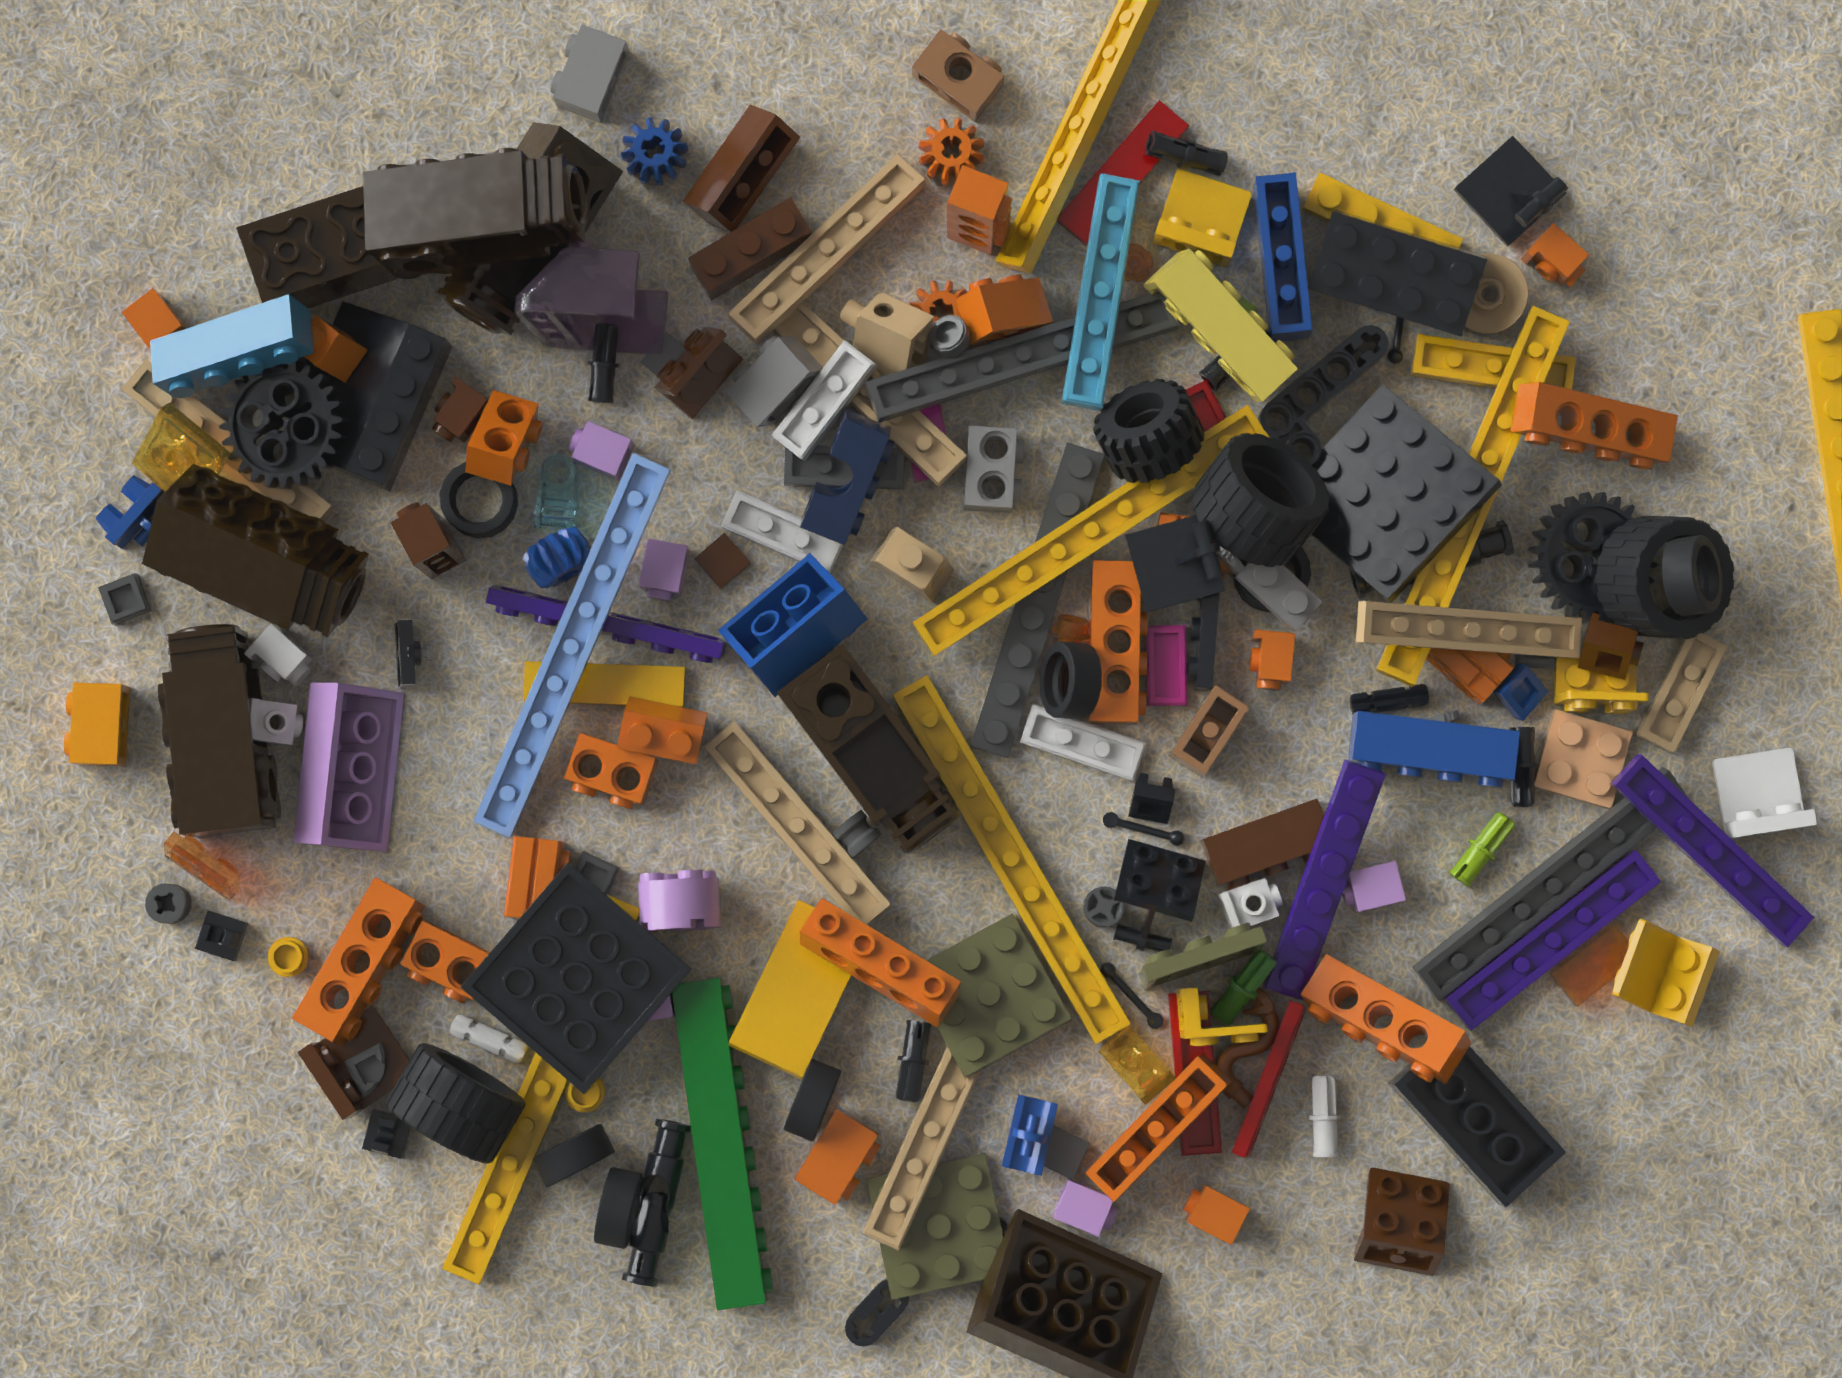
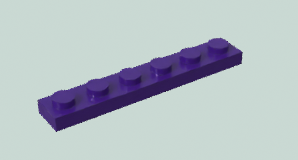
[486,584,727,663]
[1611,754,1815,947]
[1263,759,1386,1000]
[1444,850,1661,1031]

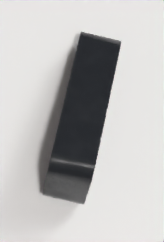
[1258,325,1388,466]

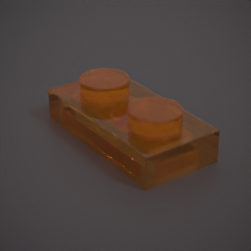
[164,831,240,901]
[1550,925,1629,1007]

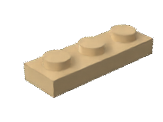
[1635,633,1728,754]

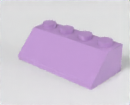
[293,683,404,852]

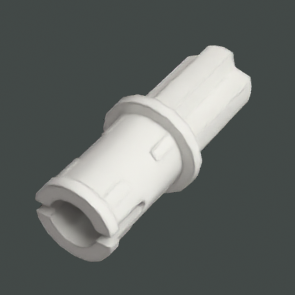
[1309,1075,1341,1157]

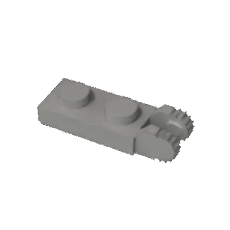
[1217,546,1323,632]

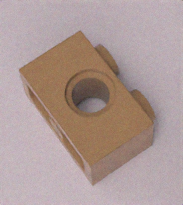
[912,29,1004,122]
[1168,685,1249,778]

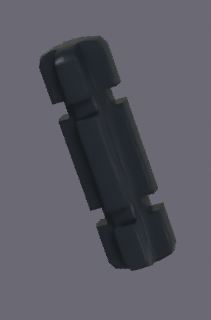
[1349,684,1429,714]

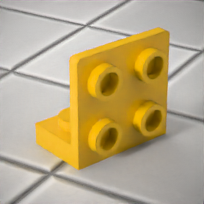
[1152,169,1252,268]
[1553,657,1649,714]
[1612,919,1720,1027]
[1176,988,1268,1046]

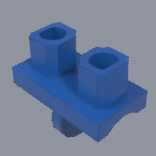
[96,475,165,549]
[1002,1094,1058,1176]

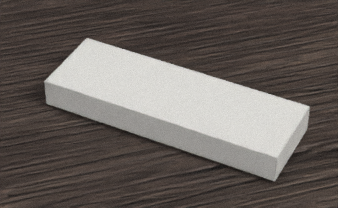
[771,340,878,461]
[721,490,844,574]
[1020,705,1147,782]

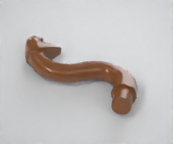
[1216,987,1280,1109]

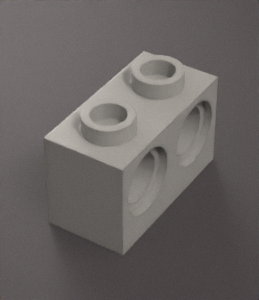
[964,425,1024,513]

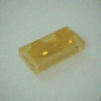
[1098,1025,1176,1105]

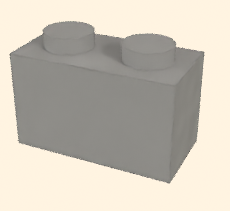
[550,24,629,123]
[726,335,823,427]

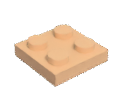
[1534,709,1633,809]

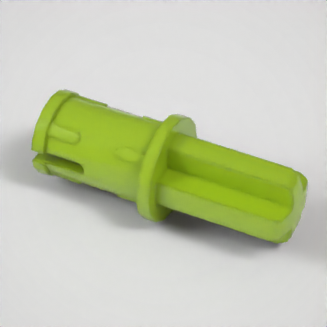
[1448,812,1515,888]

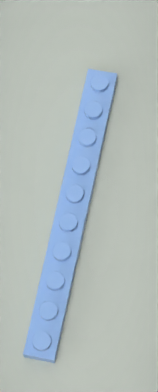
[473,453,672,838]

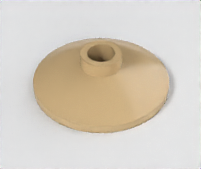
[1465,253,1529,334]

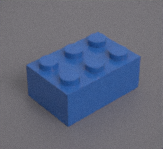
[718,553,868,697]

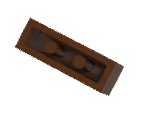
[683,105,800,233]
[688,197,812,301]
[390,502,467,579]
[1200,799,1324,890]

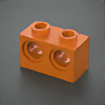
[465,390,543,486]
[564,733,659,810]
[400,921,490,1004]

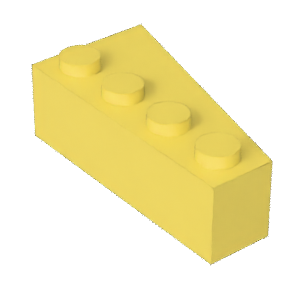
[1143,249,1298,402]

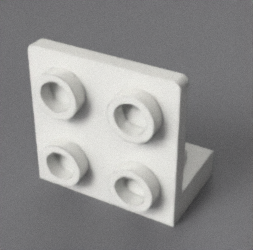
[1712,748,1817,838]

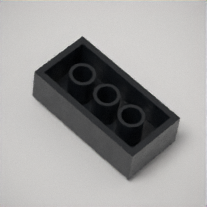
[1308,209,1487,337]
[1388,1046,1566,1207]

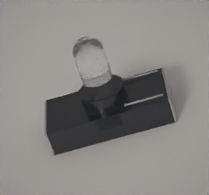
[395,619,450,688]

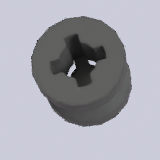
[831,809,882,859]
[145,884,192,924]
[1083,886,1125,927]

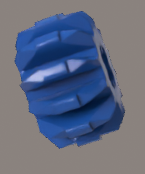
[621,117,689,186]
[523,527,592,588]

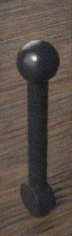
[1387,316,1404,364]
[1103,812,1185,846]
[1100,962,1163,1029]

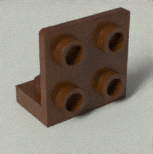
[654,327,743,419]
[297,1007,410,1120]
[1354,1168,1450,1276]

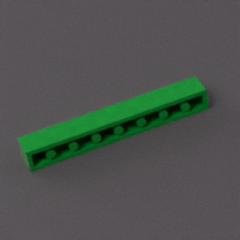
[672,978,774,1311]

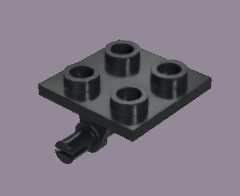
[1454,136,1568,247]
[1125,515,1225,613]
[1113,839,1206,952]

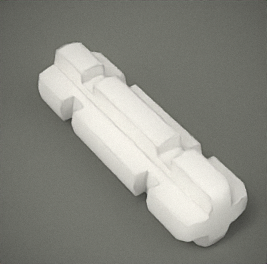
[450,1014,528,1063]

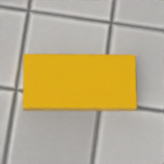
[728,900,851,1080]

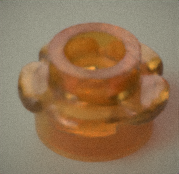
[1124,244,1153,282]
[1052,614,1091,643]

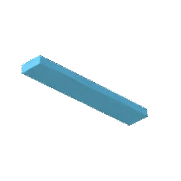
[1061,173,1140,411]

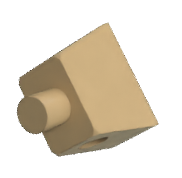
[840,293,934,376]
[869,527,954,603]

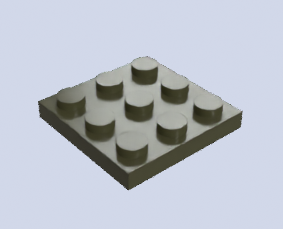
[926,913,1072,1079]
[1139,922,1267,990]
[866,1153,1003,1300]

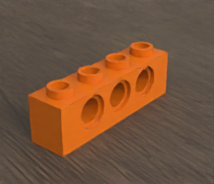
[947,165,1013,255]
[1511,382,1678,470]
[1088,560,1148,725]
[291,877,425,1047]
[800,898,961,1028]
[1300,954,1471,1084]
[1085,1053,1233,1202]

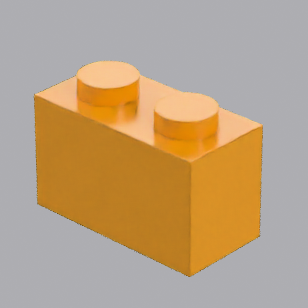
[64,682,130,767]

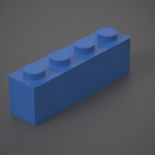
[1253,172,1312,342]
[1348,711,1520,788]

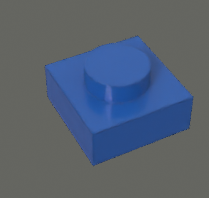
[1493,662,1549,721]

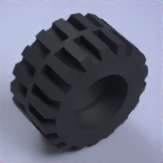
[1093,379,1205,483]

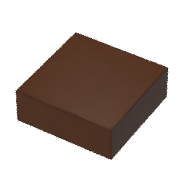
[694,533,751,590]

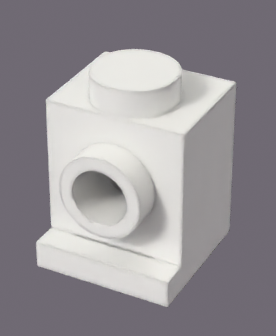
[244,624,313,686]
[249,698,303,745]
[1217,878,1283,928]

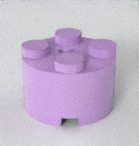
[638,870,721,932]

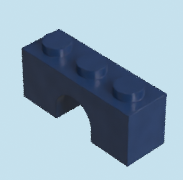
[800,409,895,545]

